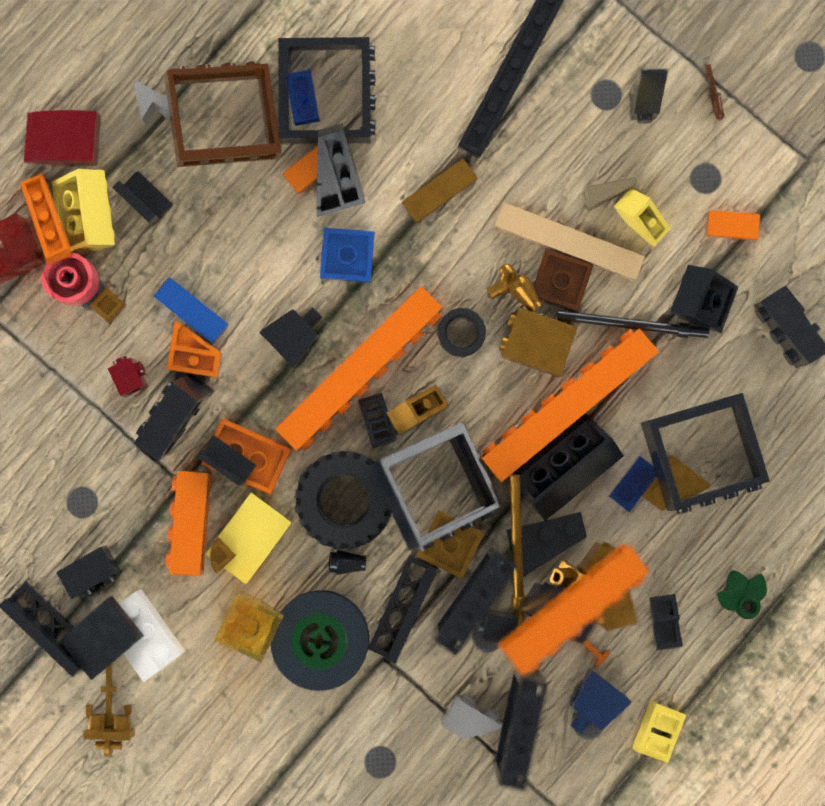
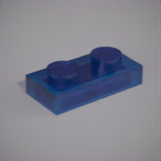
[286,69,320,126]
[608,456,657,512]

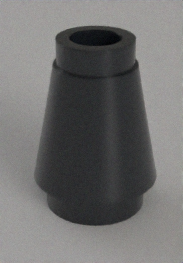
[329,550,366,575]

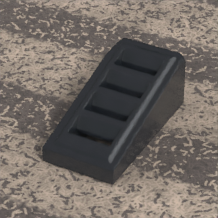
[358,393,397,448]

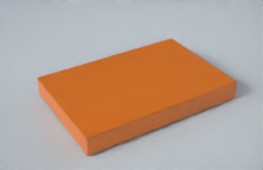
[201,418,292,495]

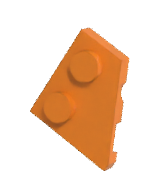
[167,321,222,378]

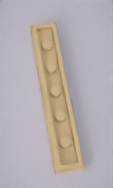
[494,202,645,281]

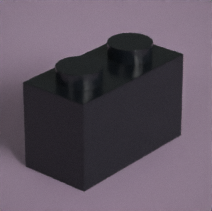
[56,545,121,600]
[477,610,518,643]

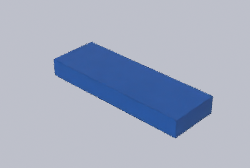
[154,277,229,344]

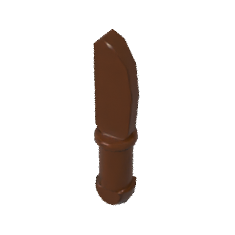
[705,64,725,120]

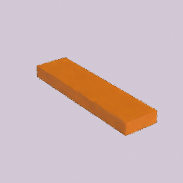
[20,173,73,265]

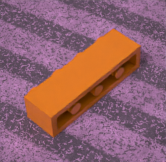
[166,471,212,576]

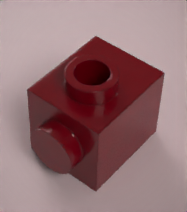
[107,356,148,397]

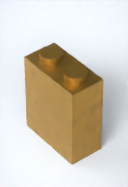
[499,307,578,377]

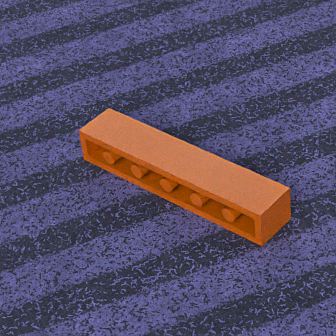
[498,544,650,675]

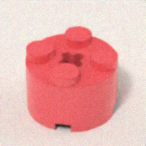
[41,252,99,306]

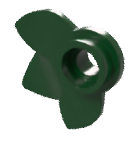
[717,570,767,619]

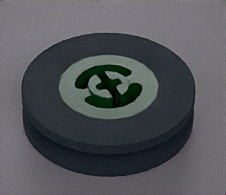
[270,590,369,691]

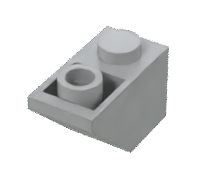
[441,694,502,739]

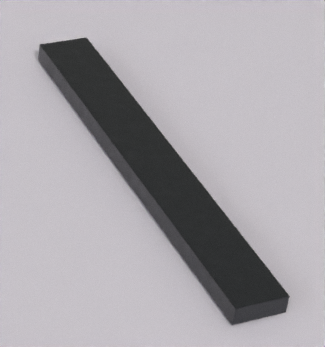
[458,0,564,159]

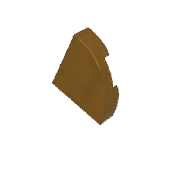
[210,537,237,574]

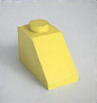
[614,188,671,247]

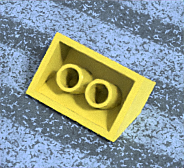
[52,169,115,254]

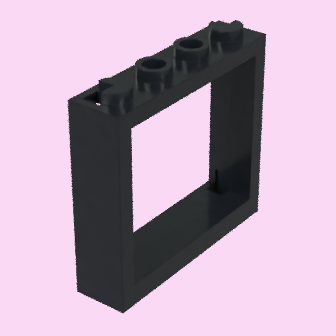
[278,37,376,144]
[641,393,770,514]
[369,422,502,552]
[433,547,518,656]
[493,667,548,791]

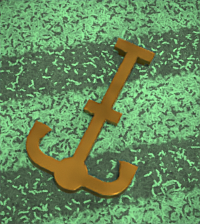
[86,664,132,726]

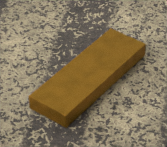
[402,158,478,224]

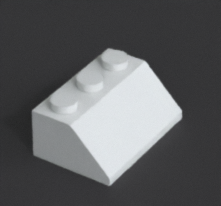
[119,589,185,682]

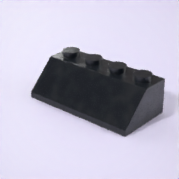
[508,413,624,521]

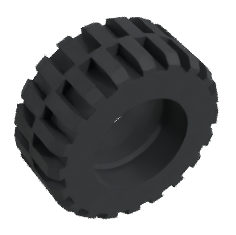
[295,451,392,550]

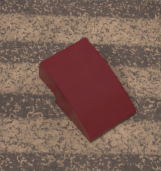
[24,110,101,166]

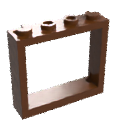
[164,61,281,167]

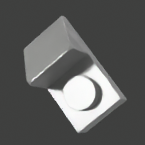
[134,80,184,125]

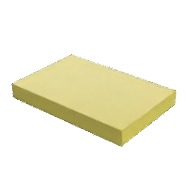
[206,492,293,584]

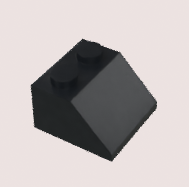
[670,265,738,334]

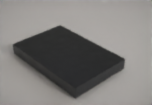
[59,595,144,680]

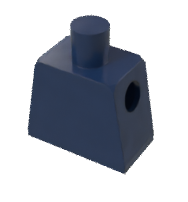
[570,668,632,735]

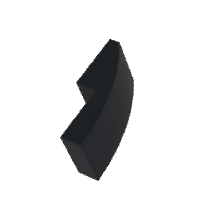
[649,594,683,651]

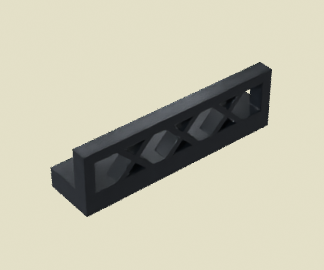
[368,555,438,664]
[0,582,82,677]

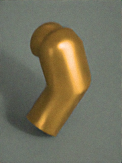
[486,264,516,299]

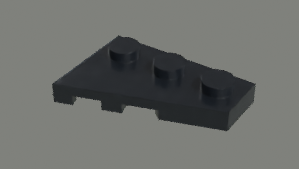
[506,512,587,577]

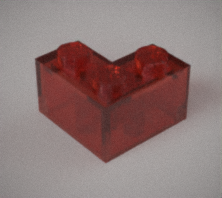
[0,213,45,285]

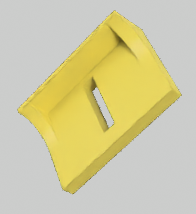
[632,700,686,763]

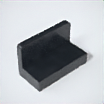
[112,171,173,227]
[197,436,257,486]

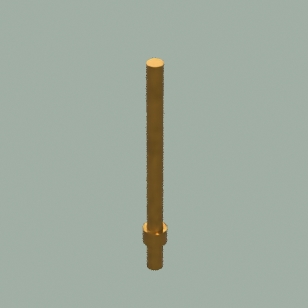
[509,475,526,627]

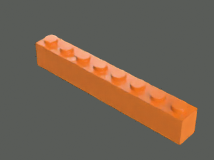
[275,286,443,452]
[481,328,659,482]

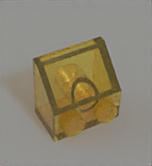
[214,589,284,662]

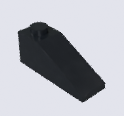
[630,69,668,124]

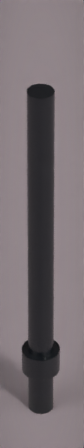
[557,310,710,338]

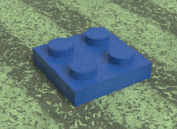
[320,228,375,283]

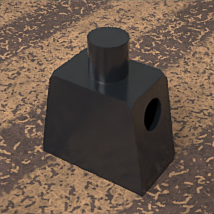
[259,307,323,369]

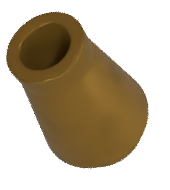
[507,273,542,312]

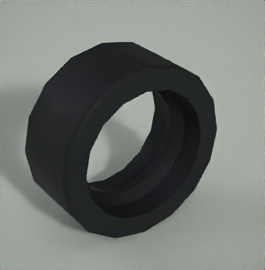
[438,308,486,357]

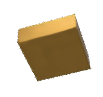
[90,287,127,324]

